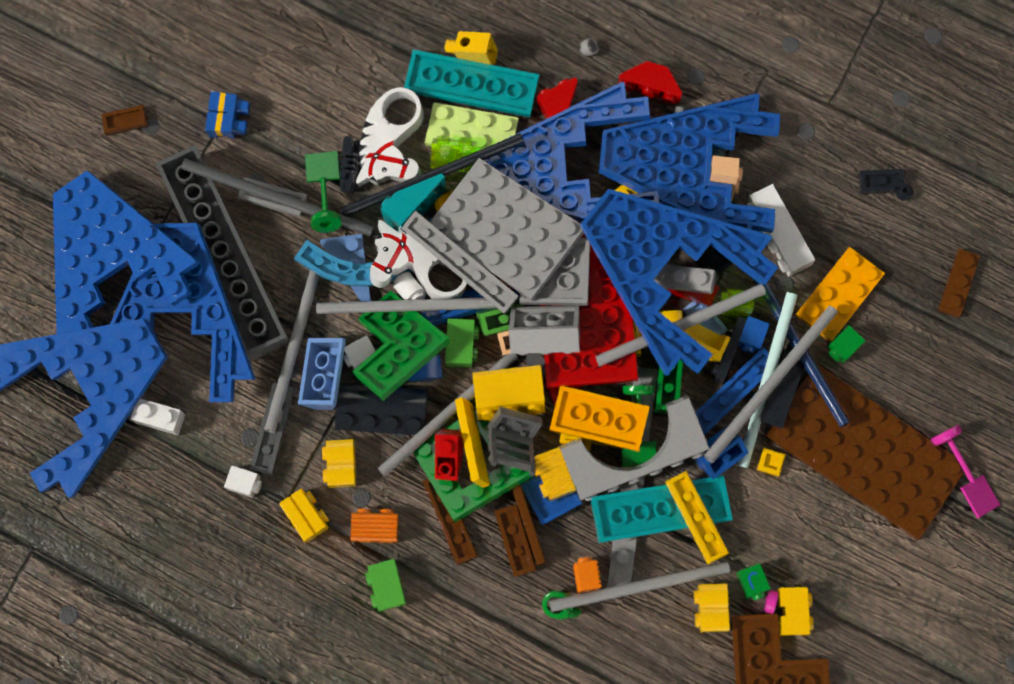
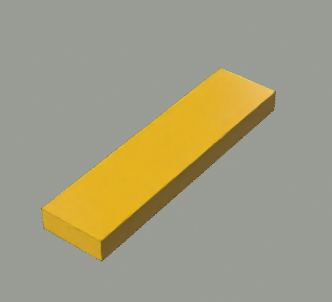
[455,397,490,488]
[665,471,729,564]

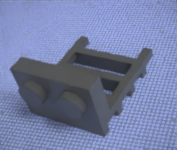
[487,406,542,476]

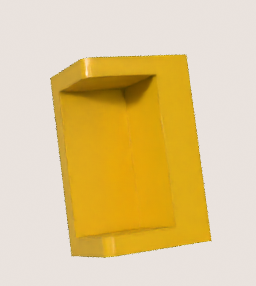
[683,324,730,362]

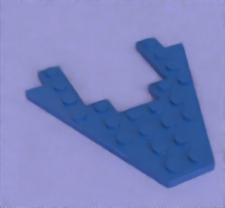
[483,82,659,222]
[580,189,778,376]
[110,223,255,403]
[0,319,168,498]

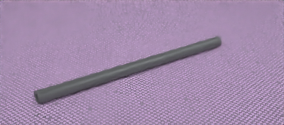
[181,158,373,236]

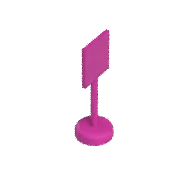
[931,424,1000,519]

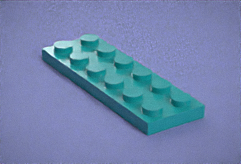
[404,50,539,117]
[591,475,733,543]

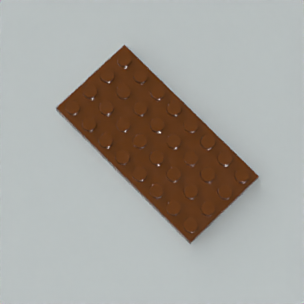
[765,363,968,541]

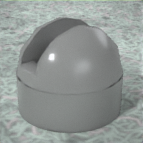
[580,38,598,56]

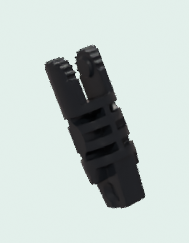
[339,136,360,193]

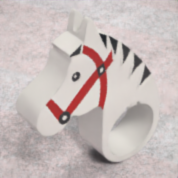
[356,88,424,187]
[370,220,467,299]

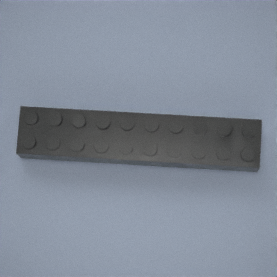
[155,145,289,362]

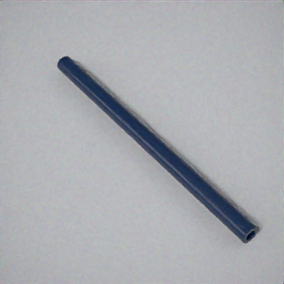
[752,278,850,428]

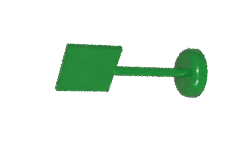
[305,151,342,233]
[622,385,657,476]

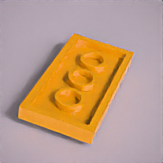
[795,247,885,343]
[550,386,650,452]

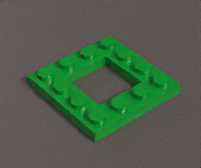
[413,410,533,523]

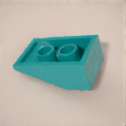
[381,174,447,229]

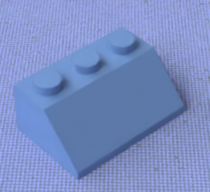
[298,338,346,410]

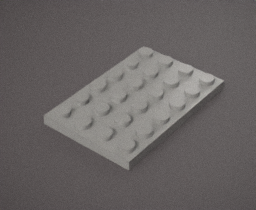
[430,158,584,301]

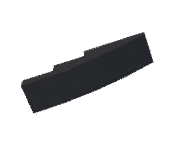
[760,342,809,429]

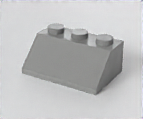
[509,305,580,355]

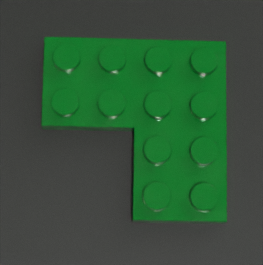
[353,290,450,401]

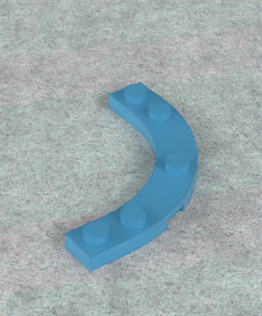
[294,218,432,287]

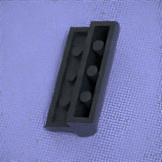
[335,382,428,435]

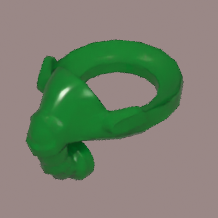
[542,590,581,620]

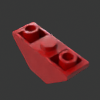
[618,61,682,104]

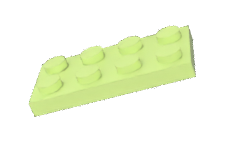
[425,102,518,154]

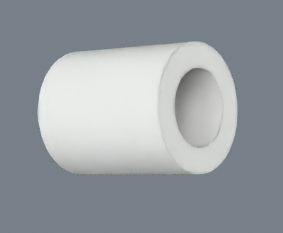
[393,272,426,300]

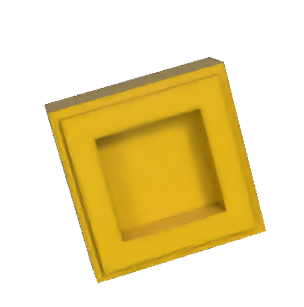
[757,448,786,477]

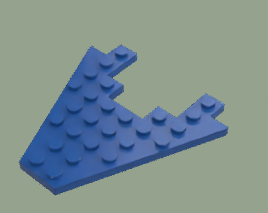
[599,94,780,233]
[53,170,200,334]

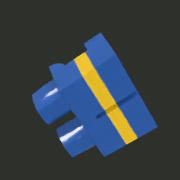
[205,91,250,139]

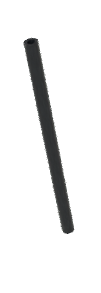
[339,133,525,217]

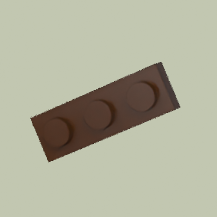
[937,248,980,318]
[494,505,536,577]

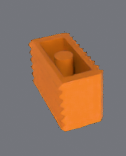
[350,509,399,543]
[573,557,602,594]

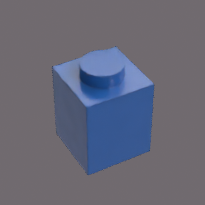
[738,316,769,354]

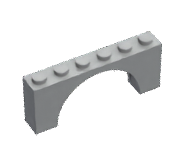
[559,396,709,501]

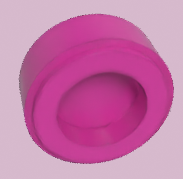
[764,590,779,614]

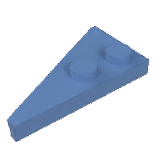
[320,234,371,301]

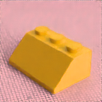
[472,365,545,421]

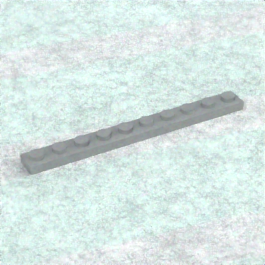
[607,367,658,588]

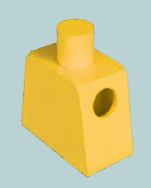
[445,31,498,66]

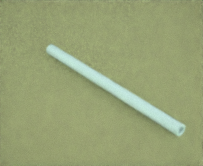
[737,292,798,468]

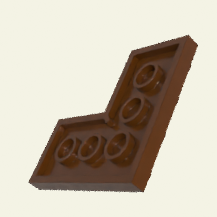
[730,614,830,684]

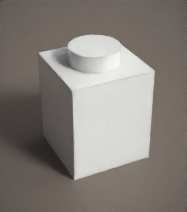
[343,335,375,369]
[224,465,262,498]

